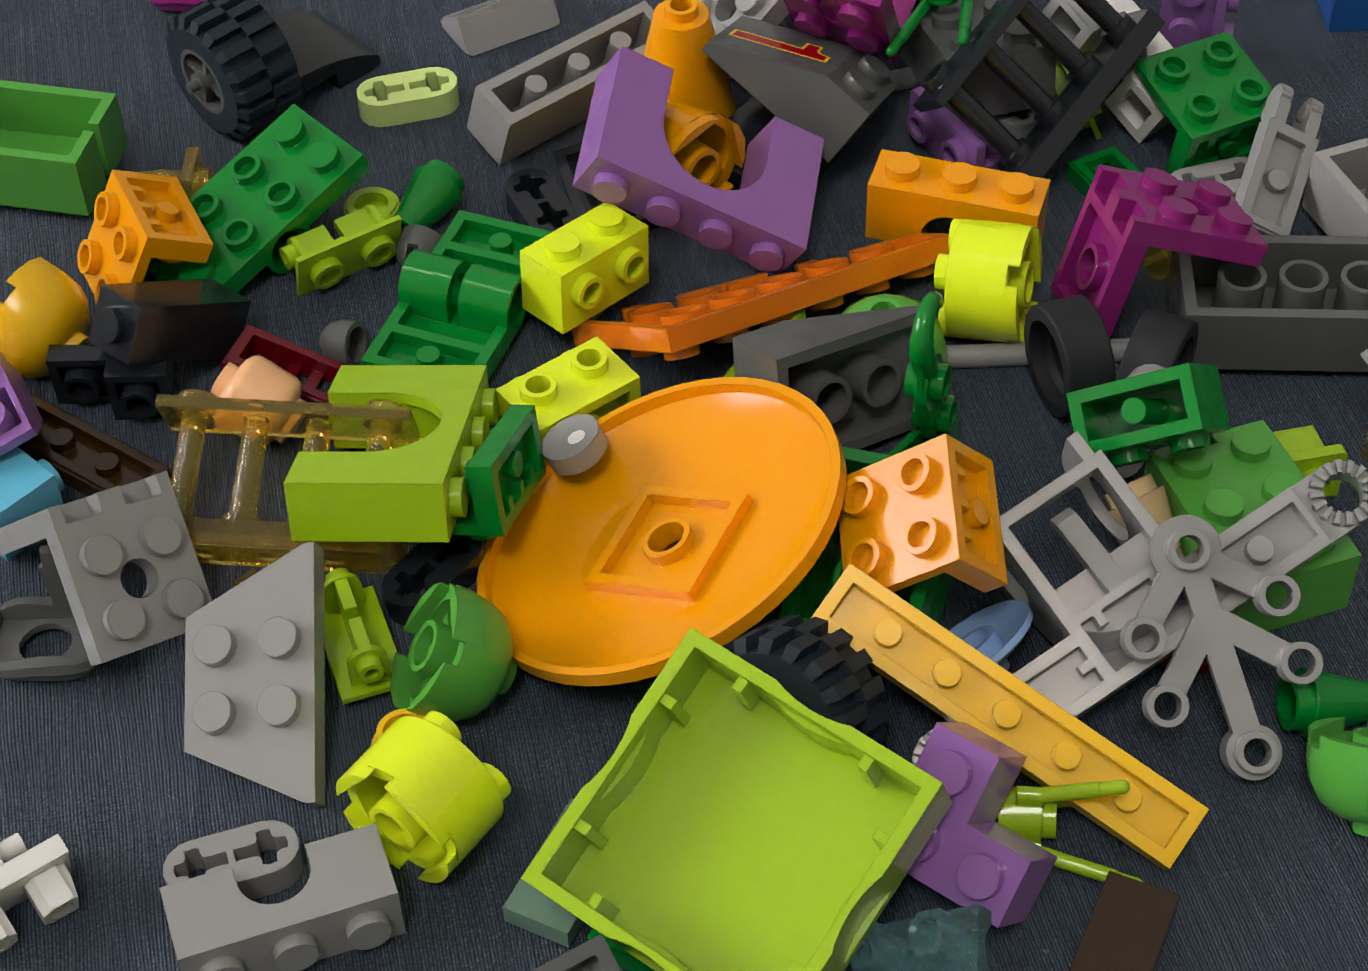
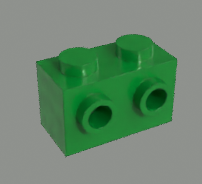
[1066,362,1231,467]

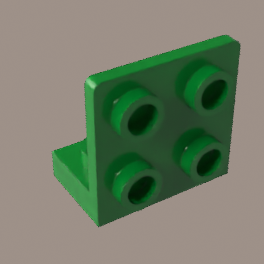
[1134,32,1273,174]
[452,405,546,540]

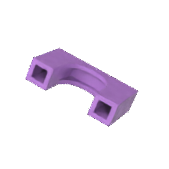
[572,46,824,275]

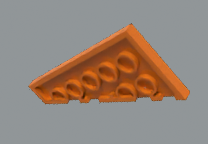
[571,233,949,361]

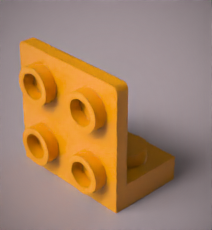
[77,169,214,306]
[838,433,1008,593]

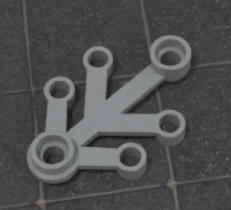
[1120,515,1323,780]

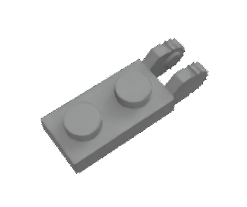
[1235,82,1325,235]

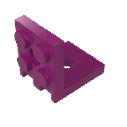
[784,0,922,63]
[1050,164,1268,338]

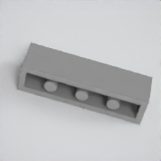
[466,1,654,166]

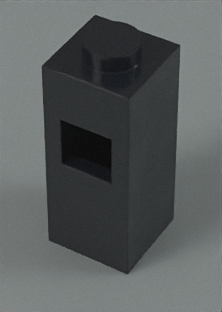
[89,278,251,366]

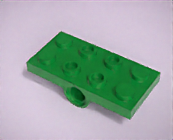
[145,104,371,293]
[360,210,553,380]

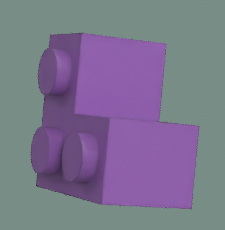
[907,722,1058,928]

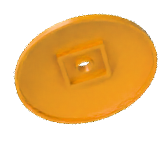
[477,377,847,687]

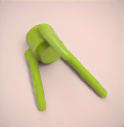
[998,780,1143,883]

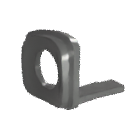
[0,545,97,681]

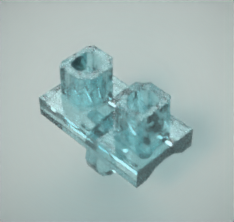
[851,904,992,971]

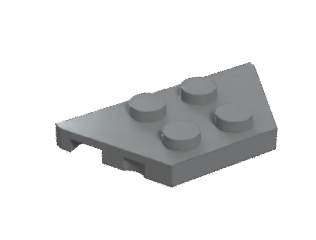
[184,542,325,808]

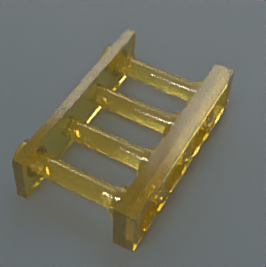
[155,389,420,574]

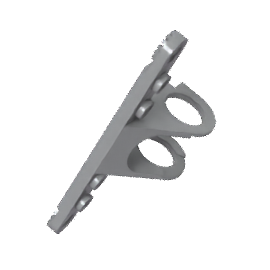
[911,431,1368,765]

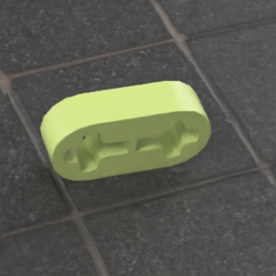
[356,67,459,127]

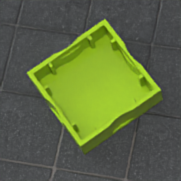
[521,627,952,971]

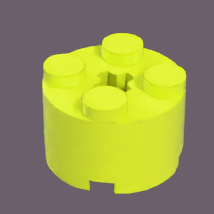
[934,218,1042,343]
[336,711,511,883]

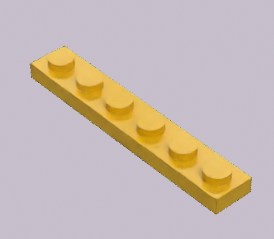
[810,563,1209,871]

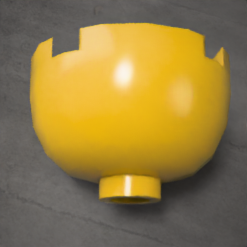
[0,257,90,380]

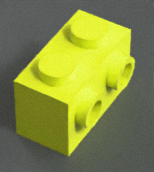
[520,203,649,334]
[496,336,641,460]

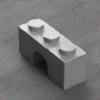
[159,823,406,971]

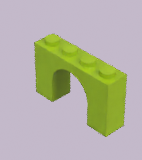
[283,365,500,542]

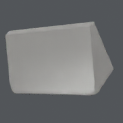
[440,0,560,56]

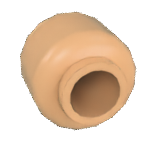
[210,355,308,447]

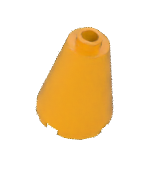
[643,0,738,117]
[664,100,745,190]

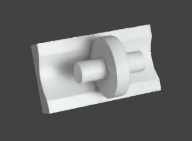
[0,833,79,954]

